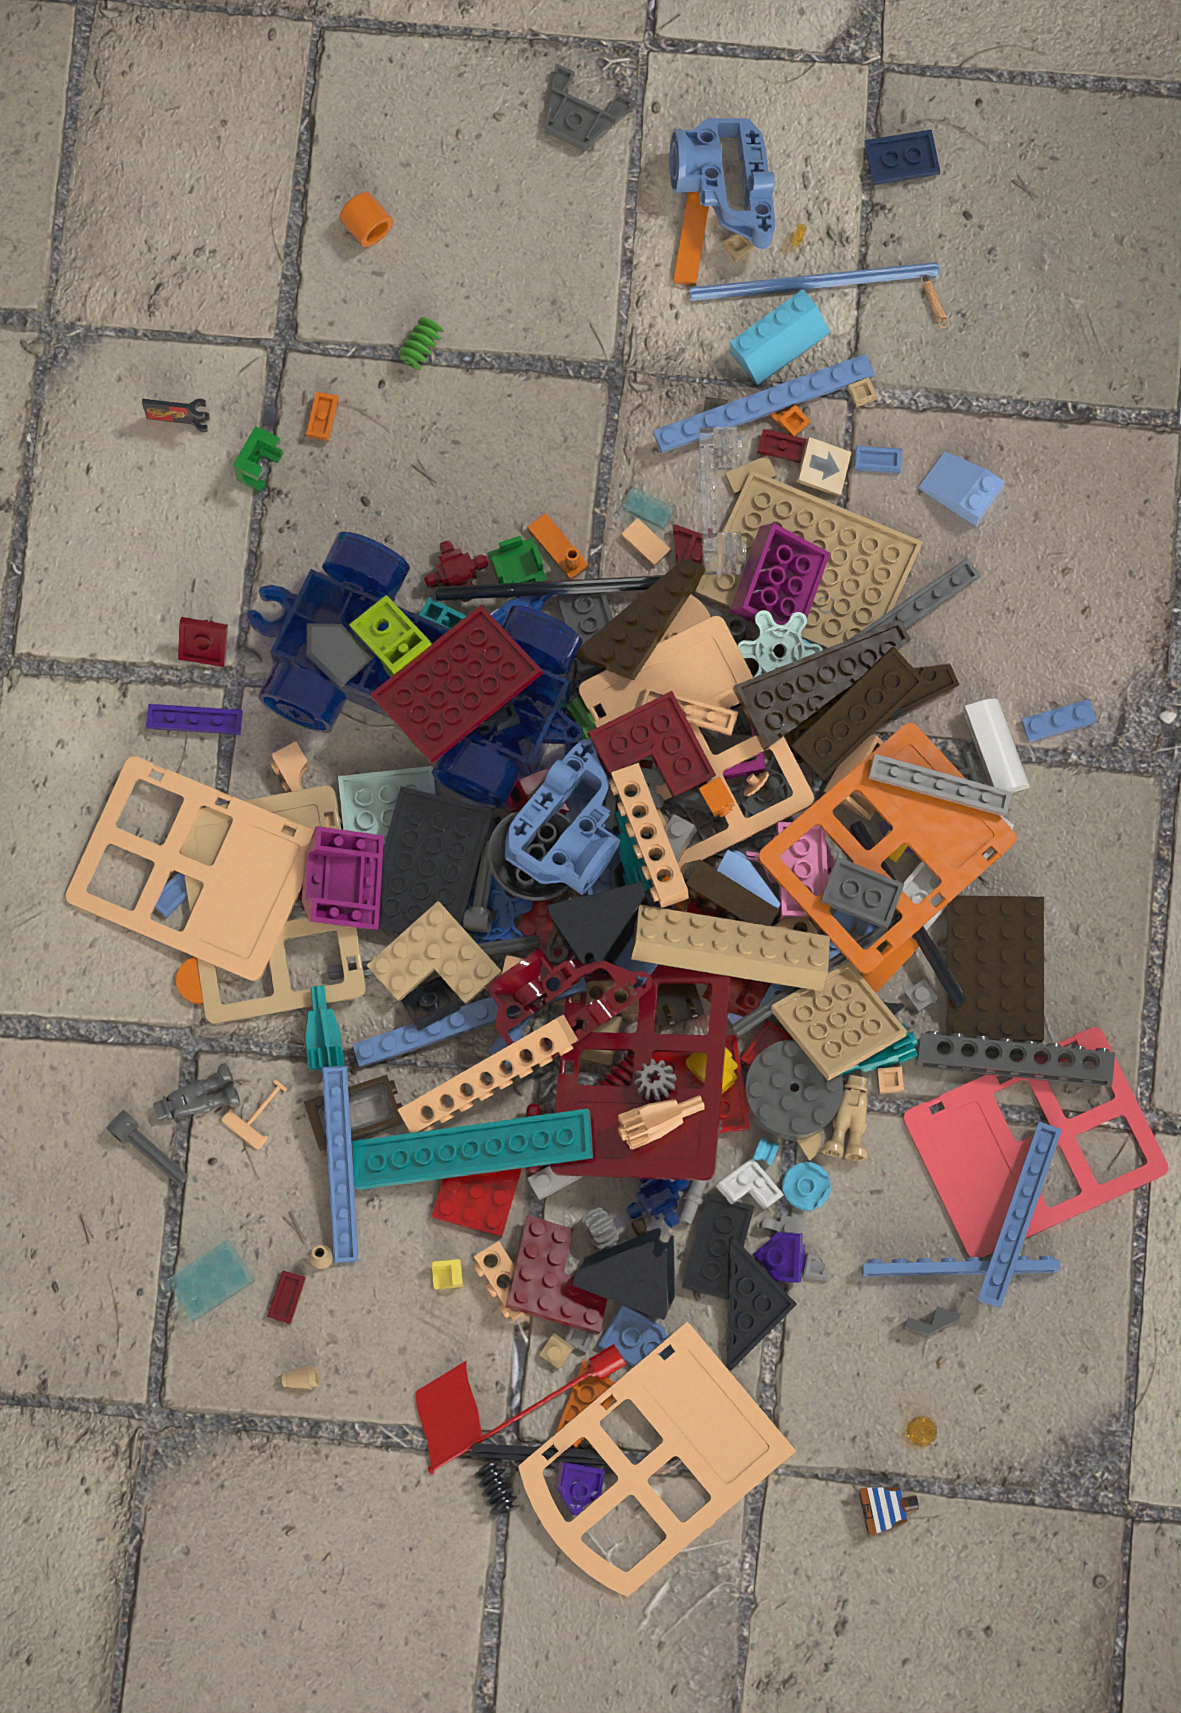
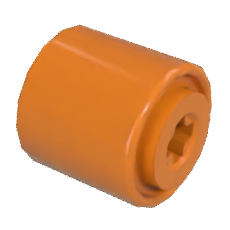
[339,192,394,247]

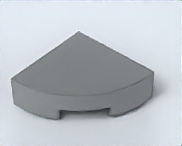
[803,1252,828,1282]

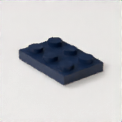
[864,129,940,185]

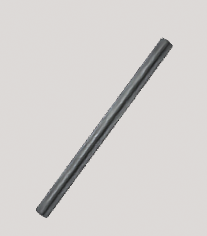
[731,914,901,1037]
[327,935,540,980]

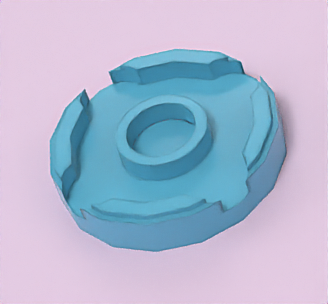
[782,1162,831,1211]

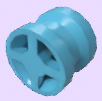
[753,1136,780,1166]

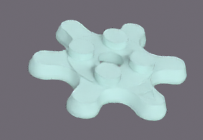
[737,610,823,678]

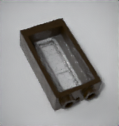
[304,1075,403,1151]

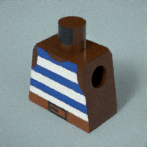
[858,1487,919,1538]

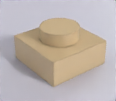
[540,1333,574,1369]

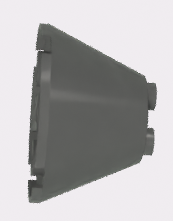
[488,811,572,901]

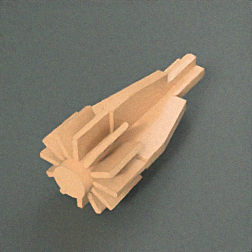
[617,1095,705,1149]

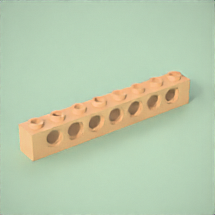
[398,1014,578,1133]

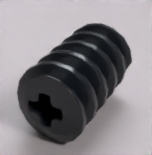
[474,1459,521,1516]

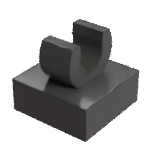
[732,706,752,735]

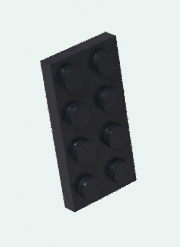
[682,1193,755,1301]

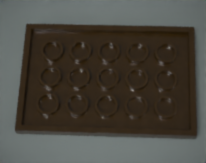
[947,895,1044,1041]

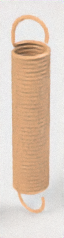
[921,275,949,328]

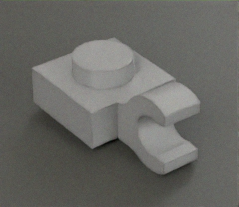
[761,1215,805,1233]

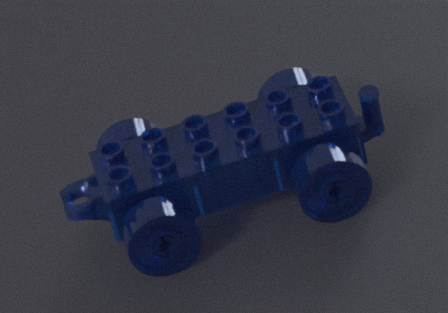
[247,531,584,808]

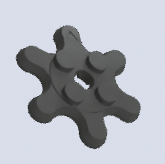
[729,756,794,822]

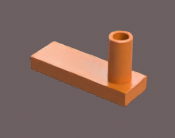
[527,513,589,580]

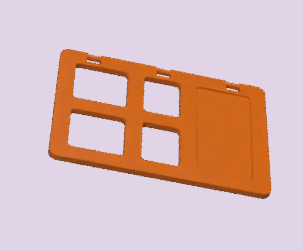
[758,723,1017,974]

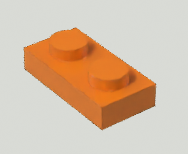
[306,391,339,442]

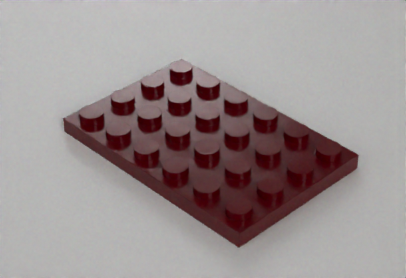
[370,605,543,764]

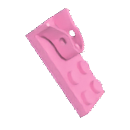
[776,822,828,921]

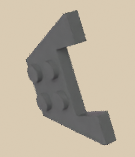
[544,64,635,151]

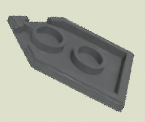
[307,624,374,688]

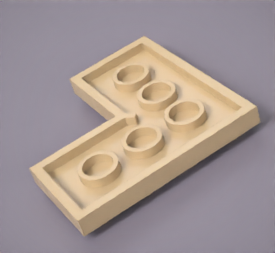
[367,901,503,1005]

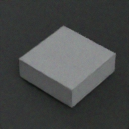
[565,1327,594,1354]

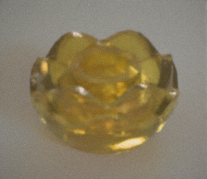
[906,1416,938,1447]

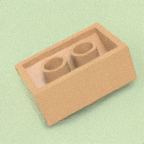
[824,735,884,820]

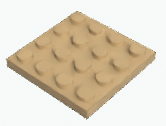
[771,962,907,1081]

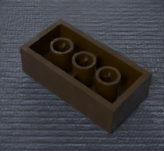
[681,859,779,926]

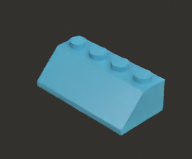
[729,289,830,386]

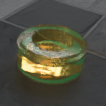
[791,223,807,247]

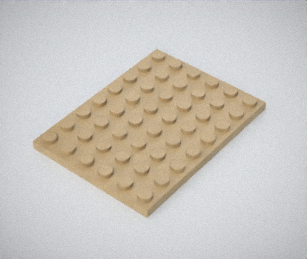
[695,470,923,649]

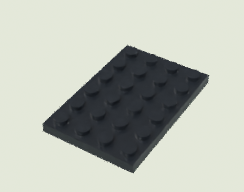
[379,786,493,934]

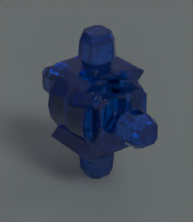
[626,1178,690,1229]

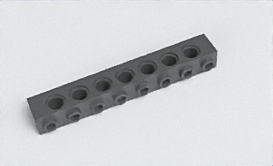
[918,1031,1115,1087]

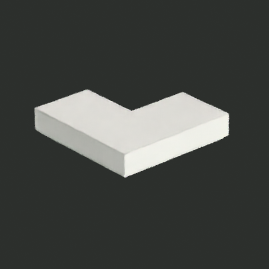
[716,1158,784,1211]

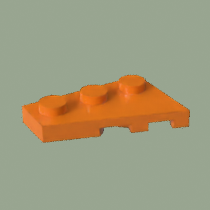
[556,1359,615,1449]

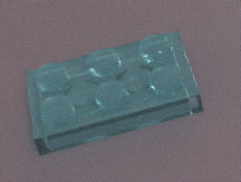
[166,1240,255,1322]

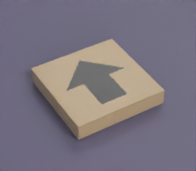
[796,437,851,497]

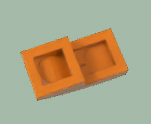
[768,405,811,436]

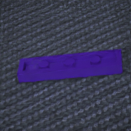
[146,704,243,735]

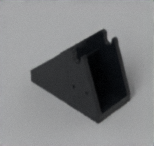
[548,882,650,978]
[572,1228,675,1320]

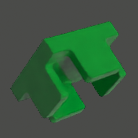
[488,536,547,584]

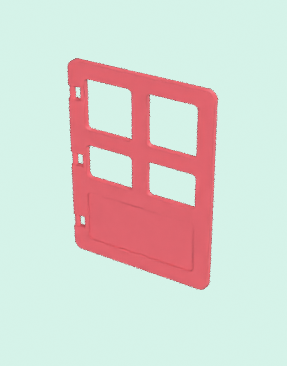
[904,1027,1168,1259]

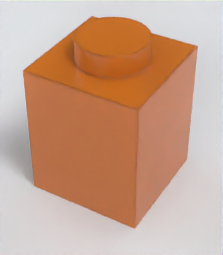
[699,777,735,817]

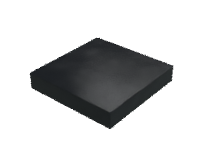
[401,976,461,1031]

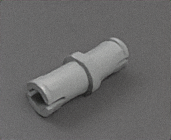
[678,1180,708,1225]

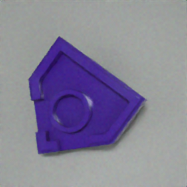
[753,1231,805,1283]
[555,1462,605,1515]

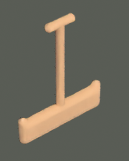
[221,1080,287,1150]

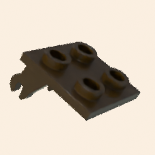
[656,983,705,1028]

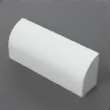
[963,699,1030,793]

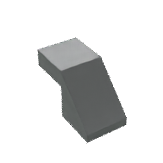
[903,1306,961,1337]

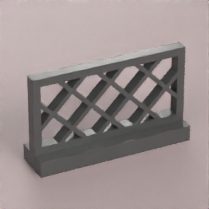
[639,784,740,859]

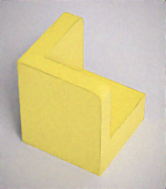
[431,1259,463,1289]

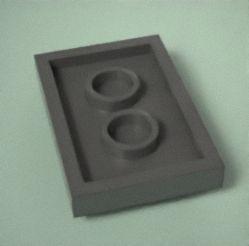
[820,857,904,929]

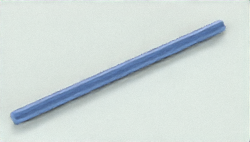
[689,262,939,301]

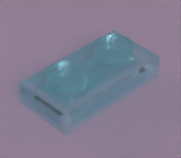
[623,487,675,530]

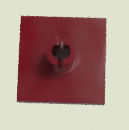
[178,617,228,667]

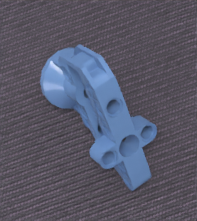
[669,118,775,249]
[505,739,620,895]

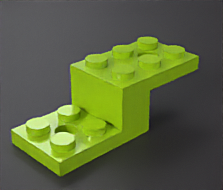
[349,595,431,677]

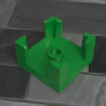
[233,426,284,493]

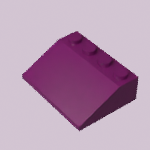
[729,523,830,634]

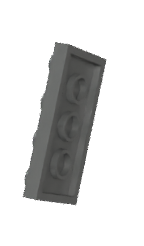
[557,577,613,674]

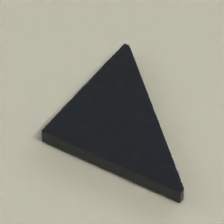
[726,1236,797,1371]

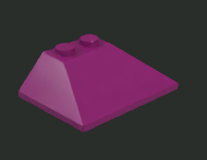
[302,826,384,930]

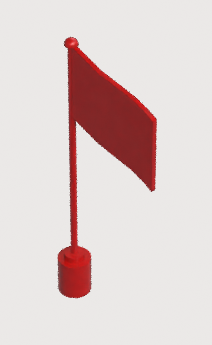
[416,1344,627,1474]

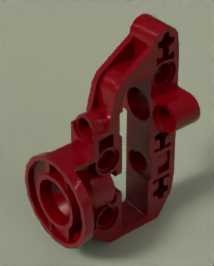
[485,949,652,1060]

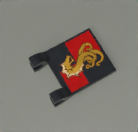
[142,398,210,432]

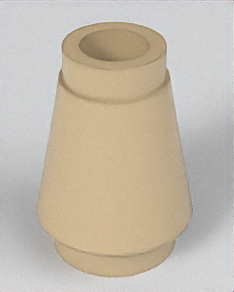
[309,1245,334,1269]
[282,1365,320,1389]

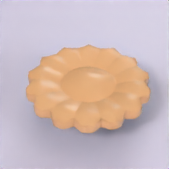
[743,771,769,797]

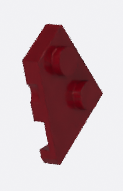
[673,524,716,583]

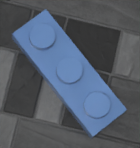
[1021,699,1097,743]

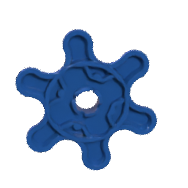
[462,875,533,944]

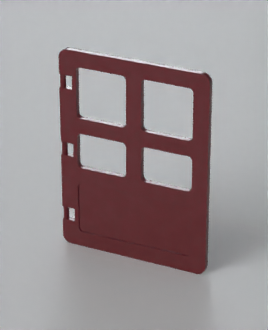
[550,964,731,1181]

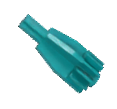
[616,811,662,894]
[305,985,344,1074]
[841,1023,919,1076]

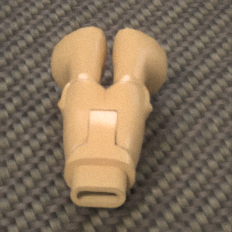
[822,1075,868,1161]

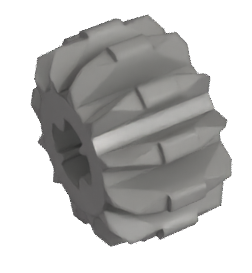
[634,1059,676,1102]
[581,1207,619,1251]

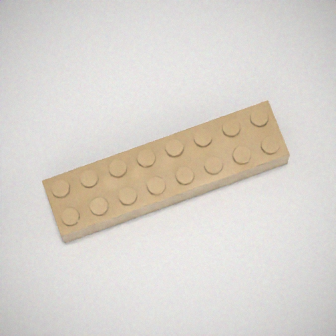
[631,905,830,991]

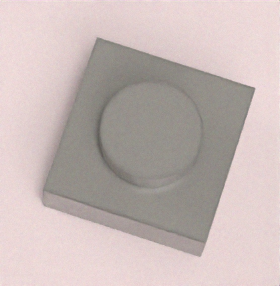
[904,979,938,1013]

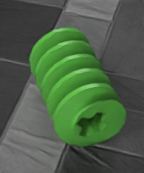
[398,317,444,371]

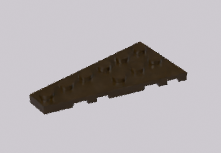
[573,558,706,681]

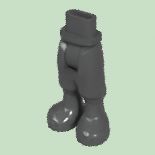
[153,1063,241,1121]

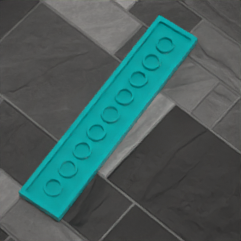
[352,1109,593,1190]

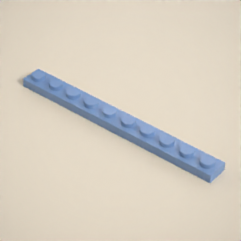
[653,354,874,454]
[353,977,589,1068]

